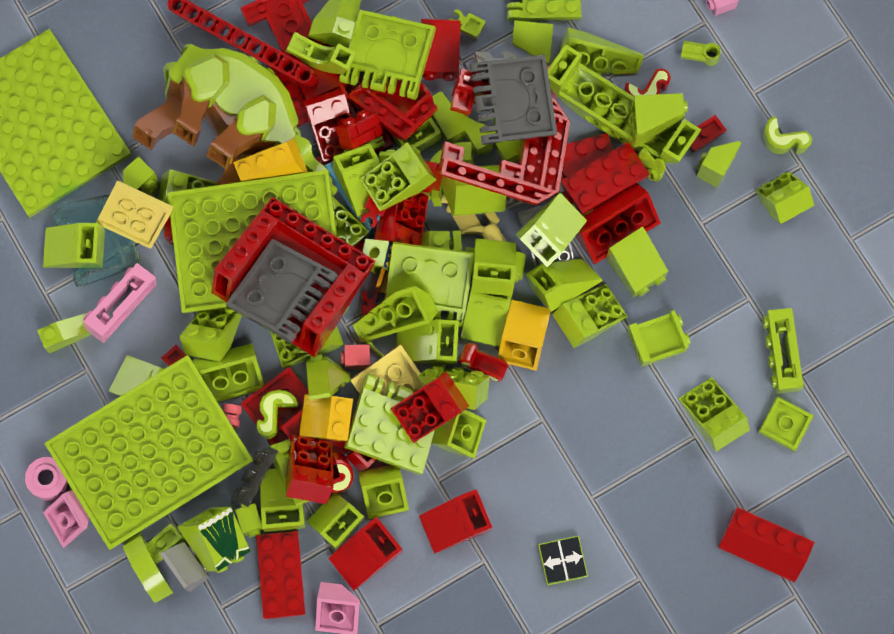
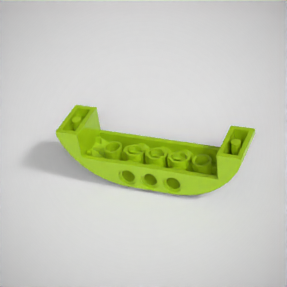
[547,44,701,164]

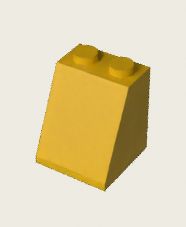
[498,300,551,371]
[299,395,353,441]

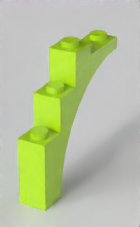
[431,91,521,163]

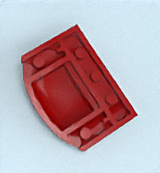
[347,74,438,141]

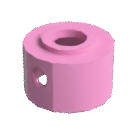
[25,457,70,501]

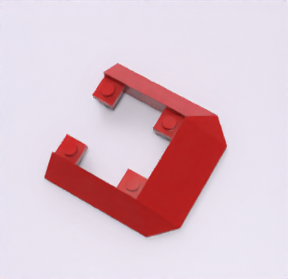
[437,68,570,205]

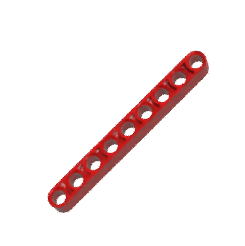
[167,0,318,88]

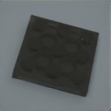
[231,447,278,508]

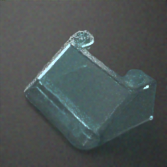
[50,195,139,287]

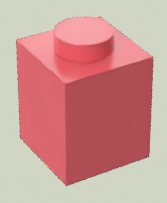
[341,345,370,369]

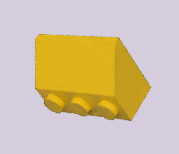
[233,138,308,182]

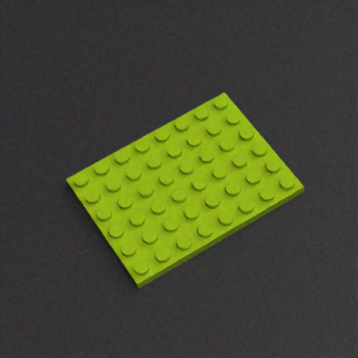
[0,29,132,218]
[168,170,337,314]
[44,355,253,550]

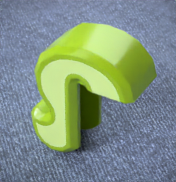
[763,116,812,154]
[257,390,298,439]

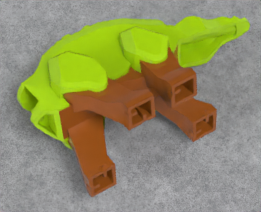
[132,44,337,196]

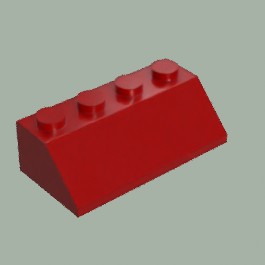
[576,184,661,265]
[718,507,815,583]

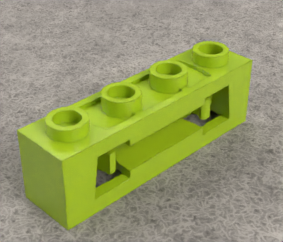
[762,308,804,394]

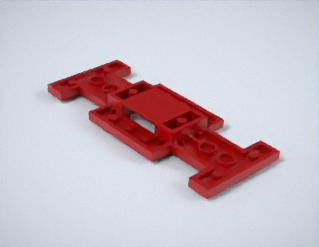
[240,0,393,167]

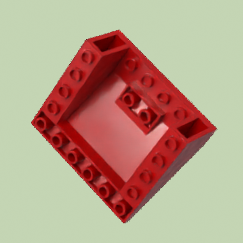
[211,197,376,357]

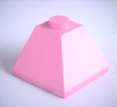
[43,490,89,548]
[315,582,360,634]

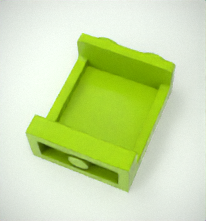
[627,310,690,367]

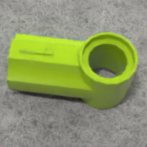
[681,41,721,66]

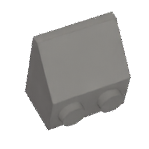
[160,542,210,593]

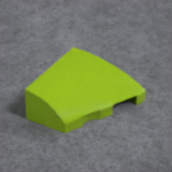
[512,20,553,65]

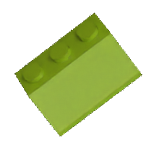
[441,165,506,216]
[193,343,264,402]

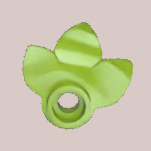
[636,147,666,182]

